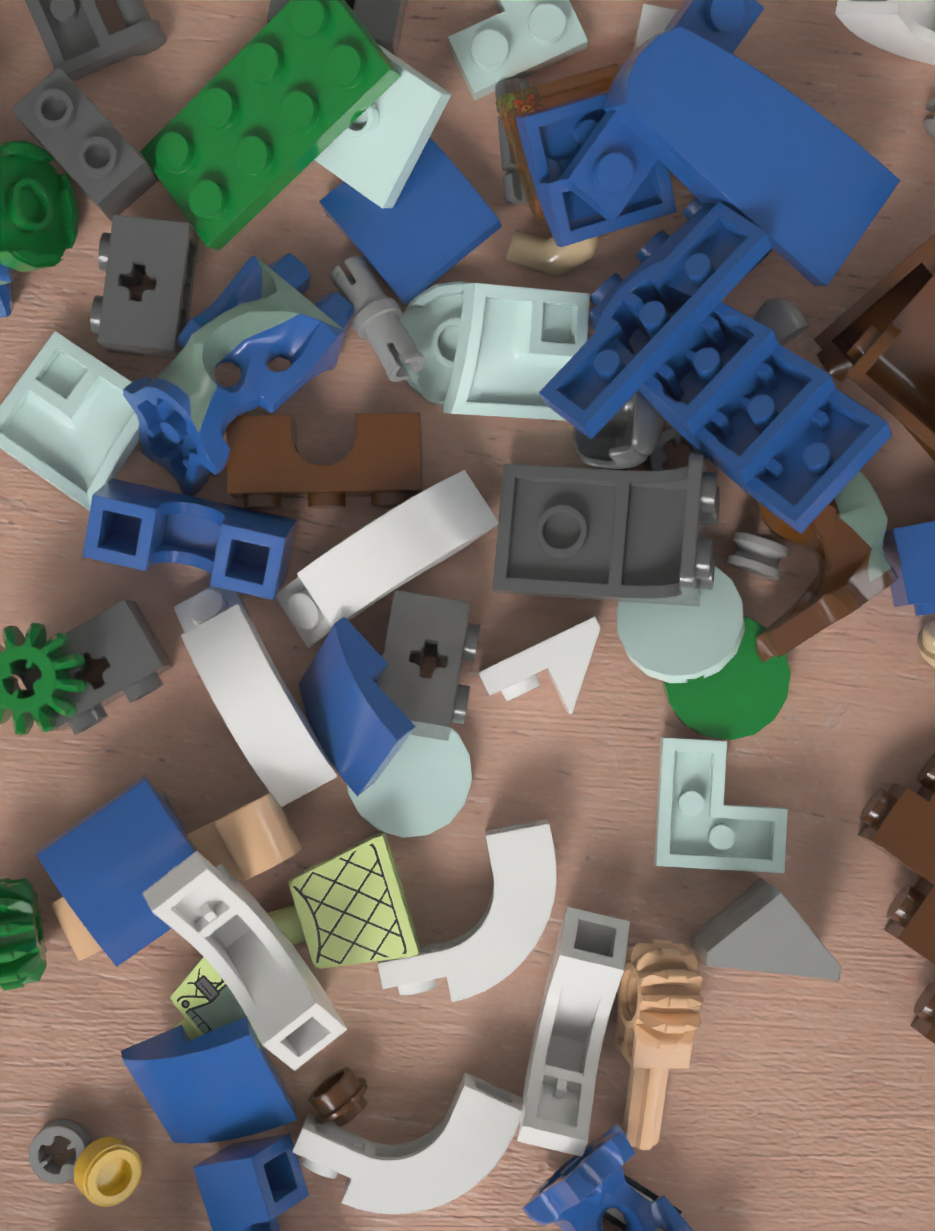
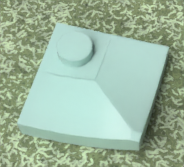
[443,283,590,421]
[0,331,140,511]

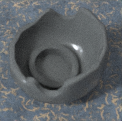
[574,390,665,470]

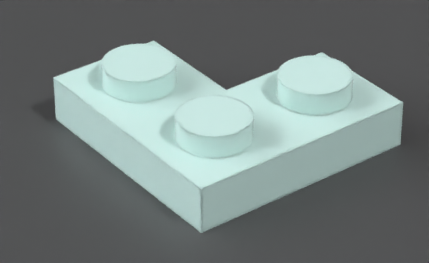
[448,0,588,101]
[654,737,788,873]

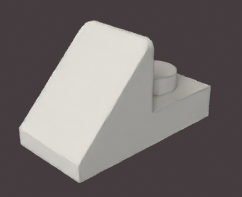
[478,617,601,714]

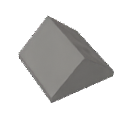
[691,879,841,980]

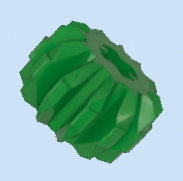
[0,623,88,735]
[0,878,47,991]

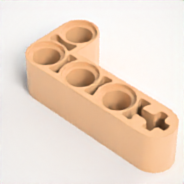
[50,793,302,961]

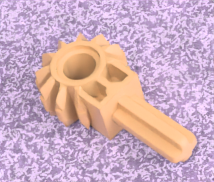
[614,940,704,1150]

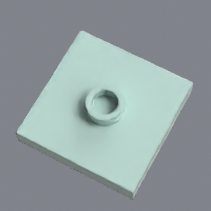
[315,44,452,208]

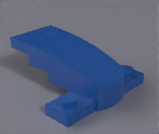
[559,0,901,287]
[539,202,892,534]

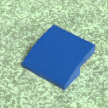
[515,90,677,247]
[319,137,502,306]
[299,617,416,797]
[36,775,201,967]
[121,1017,297,1144]

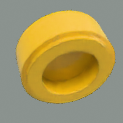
[74,1136,142,1207]

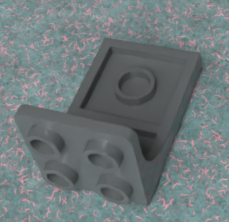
[493,454,720,607]

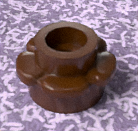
[308,1067,368,1127]

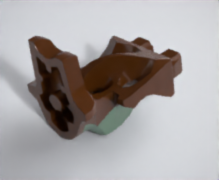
[755,470,899,662]

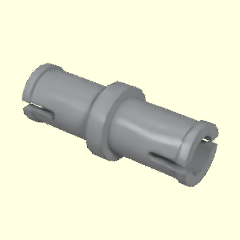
[330,256,425,382]

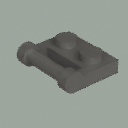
[25,0,166,81]

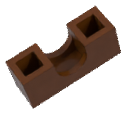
[226,412,423,510]

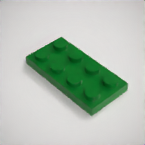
[140,0,401,251]

